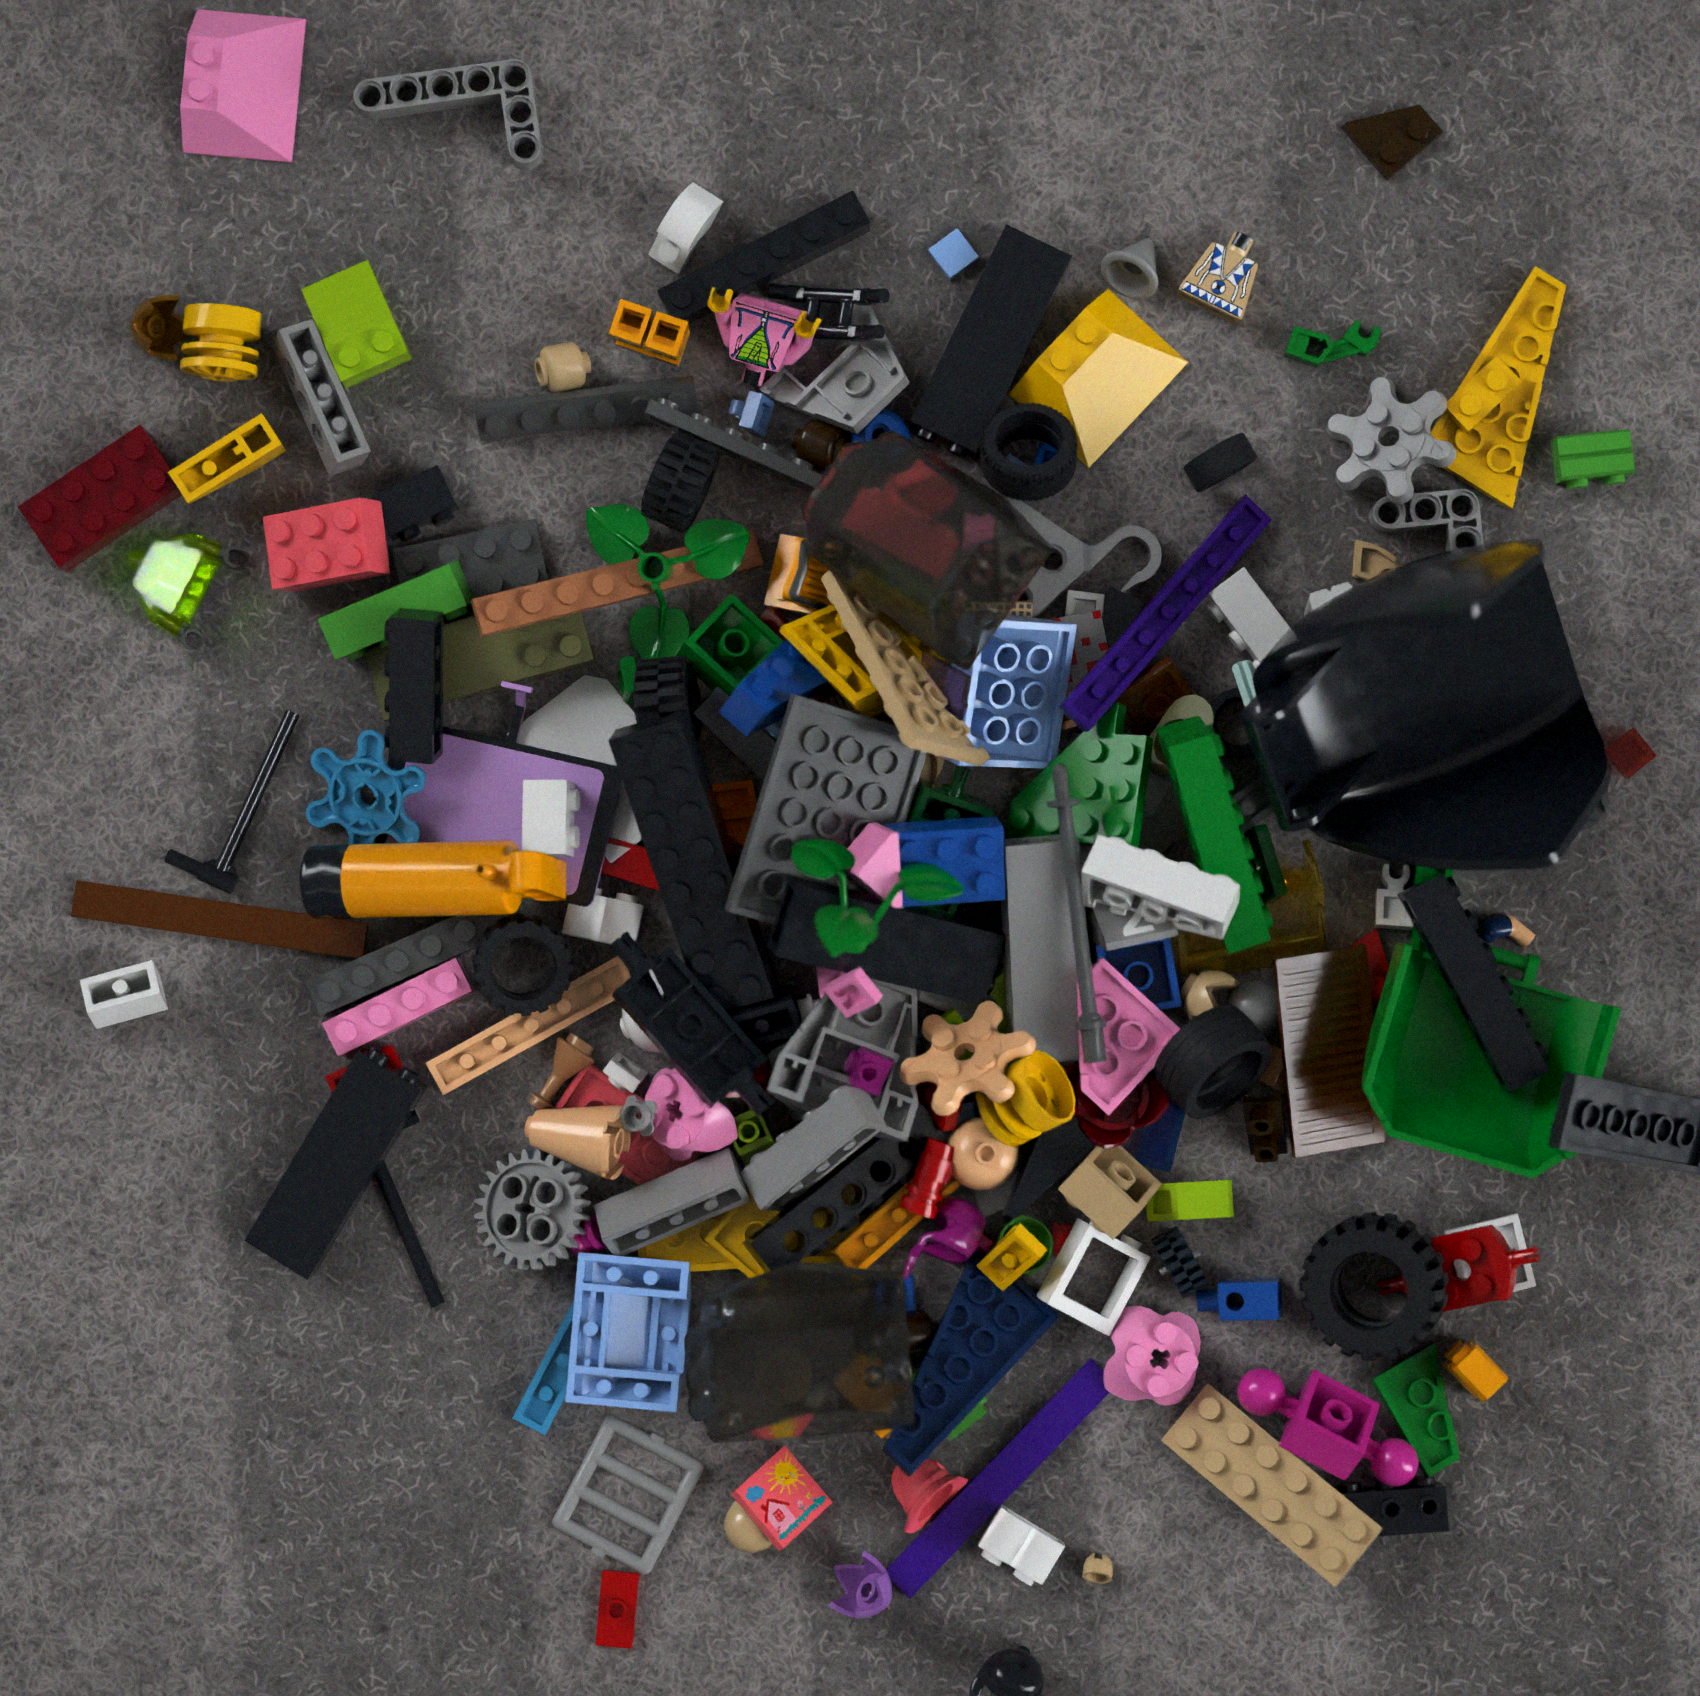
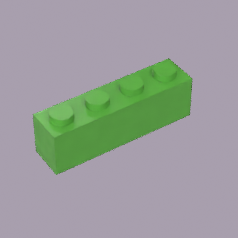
[317,560,474,661]

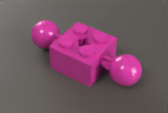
[1238,1368,1418,1486]

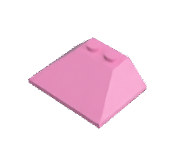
[180,9,306,163]

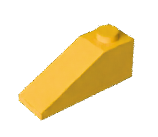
[168,413,287,504]

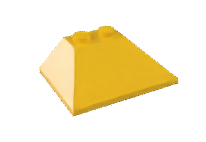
[1009,289,1188,469]
[779,584,952,718]

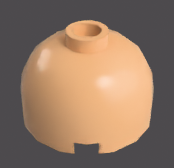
[947,1117,1019,1190]

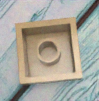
[1058,1146,1162,1240]

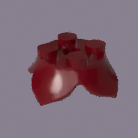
[1065,1062,1170,1149]

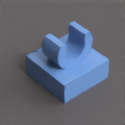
[728,391,775,438]

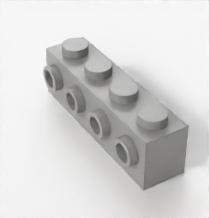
[740,1086,886,1211]
[593,1147,752,1256]

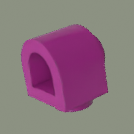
[844,1046,893,1096]

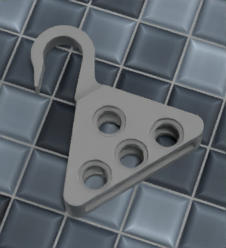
[994,494,1162,618]

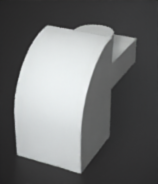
[648,182,724,274]

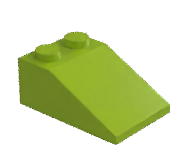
[301,259,413,388]

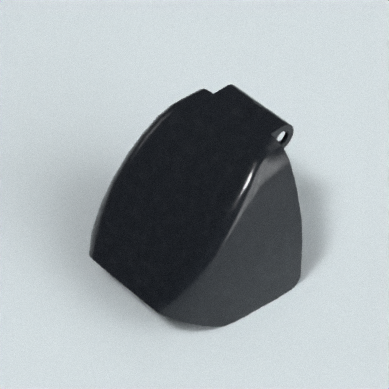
[1241,538,1612,871]

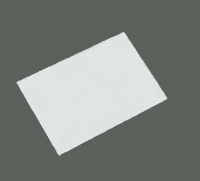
[506,675,642,863]

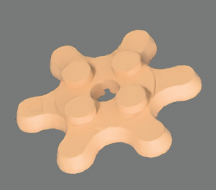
[899,1001,1036,1116]

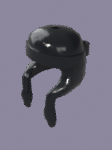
[969,1646,1043,1696]

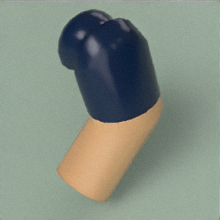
[1478,915,1536,948]

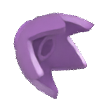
[828,1550,892,1619]

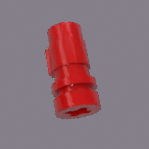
[900,1137,954,1219]

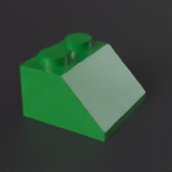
[675,593,783,697]

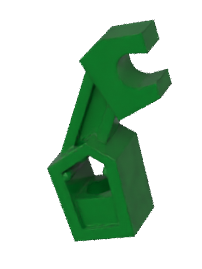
[1284,320,1382,368]

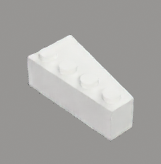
[1081,834,1240,939]

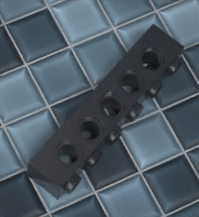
[743,1104,948,1280]

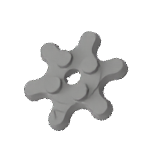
[1327,377,1456,504]

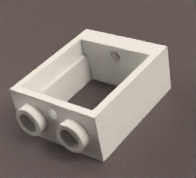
[1036,1218,1151,1336]

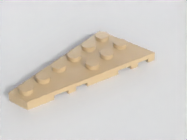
[821,569,991,766]

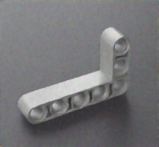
[353,59,543,171]
[1369,489,1484,551]

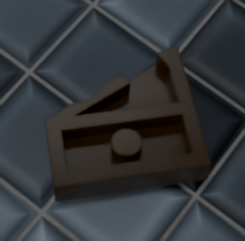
[1341,104,1443,181]

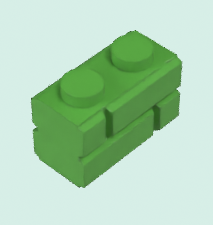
[1551,429,1635,490]

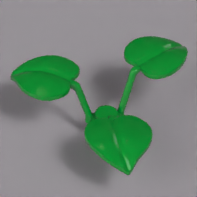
[586,504,750,659]
[791,839,964,958]

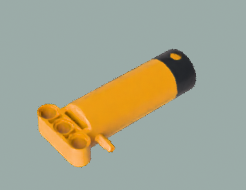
[300,840,567,919]

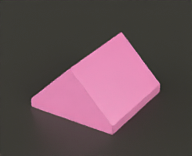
[844,822,903,909]

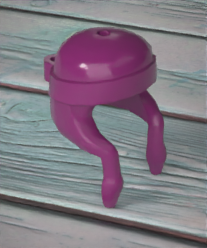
[903,1196,993,1280]

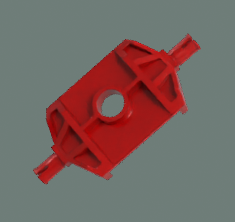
[1378,1225,1540,1312]

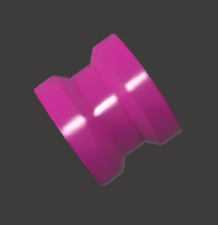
[570,1213,608,1257]

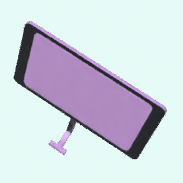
[374,681,623,907]

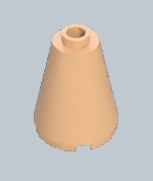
[524,1105,632,1180]

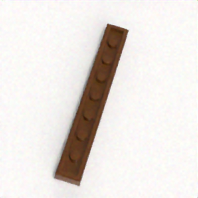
[71,880,369,958]

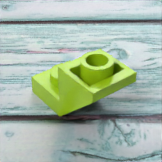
[733,1109,775,1167]
[1146,1180,1234,1222]

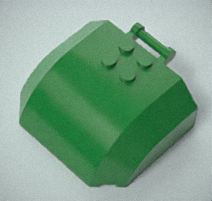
[1362,938,1621,1179]

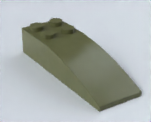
[366,612,596,721]

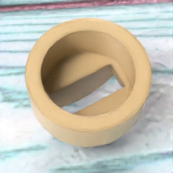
[1082,1553,1113,1584]

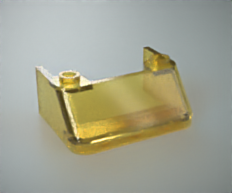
[1174,839,1326,979]

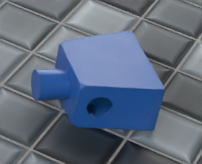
[1197,1278,1283,1321]

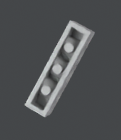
[271,319,371,477]

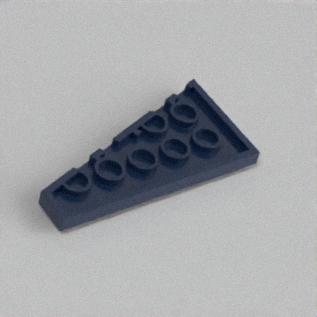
[882,1249,1060,1477]

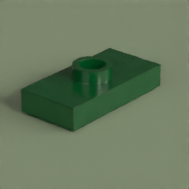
[1244,824,1288,905]

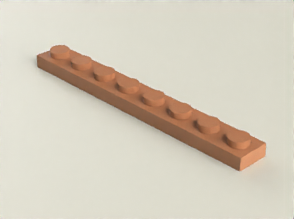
[471,530,764,637]

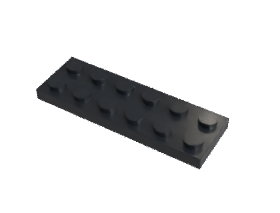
[1548,1072,1700,1175]

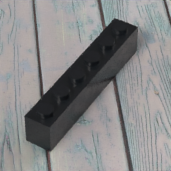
[657,190,870,324]
[1397,873,1550,1092]

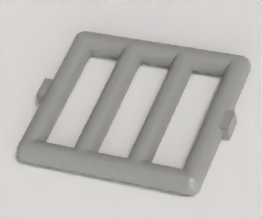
[552,1415,704,1574]

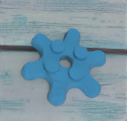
[306,730,427,844]

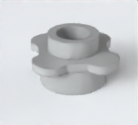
[620,1095,658,1136]

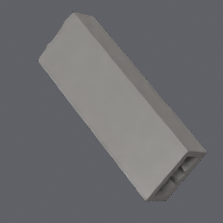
[1000,834,1081,1066]

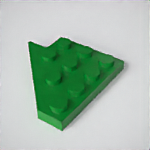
[1005,703,1154,848]

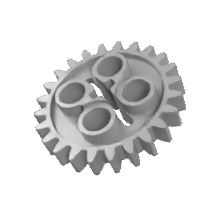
[474,1149,591,1270]

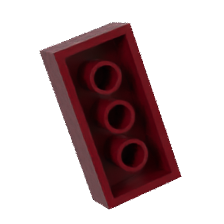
[18,424,182,573]

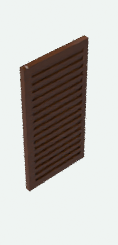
[1272,943,1385,1158]

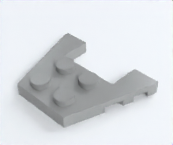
[759,304,910,434]

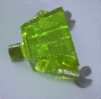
[127,533,245,650]

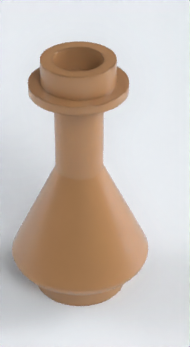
[529,1032,595,1110]

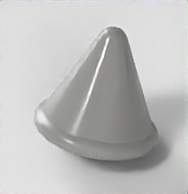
[1100,238,1159,299]

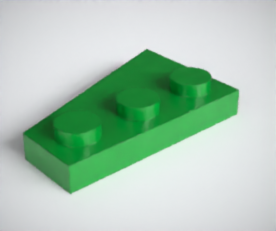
[1370,1342,1460,1477]

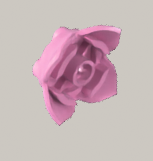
[639,1068,738,1161]
[1103,1306,1201,1406]

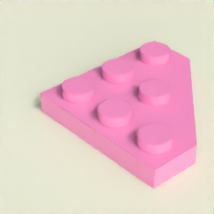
[1076,956,1180,1115]

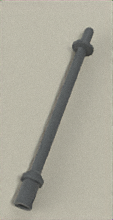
[1047,764,1108,1063]

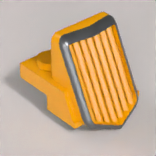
[764,534,867,616]

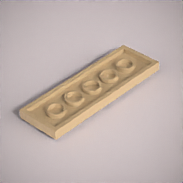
[1161,1383,1383,1587]

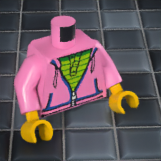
[707,287,821,386]

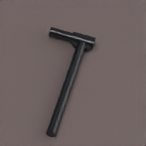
[164,710,299,894]
[375,1109,445,1308]

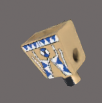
[1176,232,1258,326]

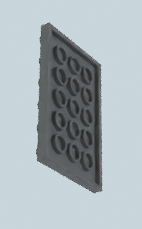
[724,693,927,925]

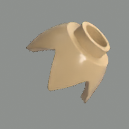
[1180,970,1240,1021]

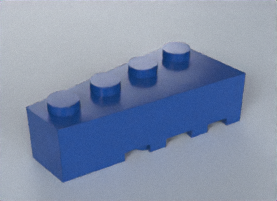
[719,639,833,737]

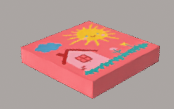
[731,1445,833,1551]

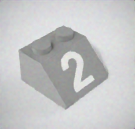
[1084,903,1178,951]

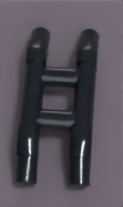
[768,283,890,342]

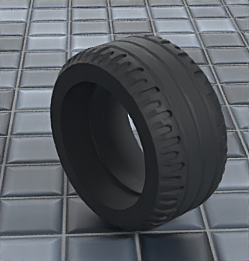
[980,403,1078,501]

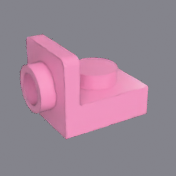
[823,967,883,1018]

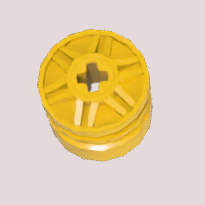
[180,303,262,382]
[976,1050,1075,1147]

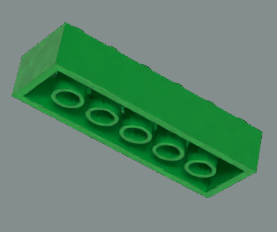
[1156,715,1274,954]

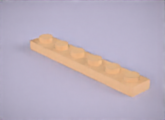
[426,956,631,1095]

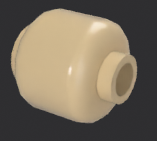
[535,342,591,393]

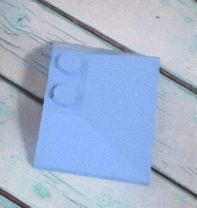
[565,1252,692,1412]

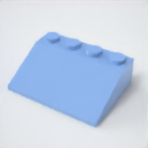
[940,610,1077,769]

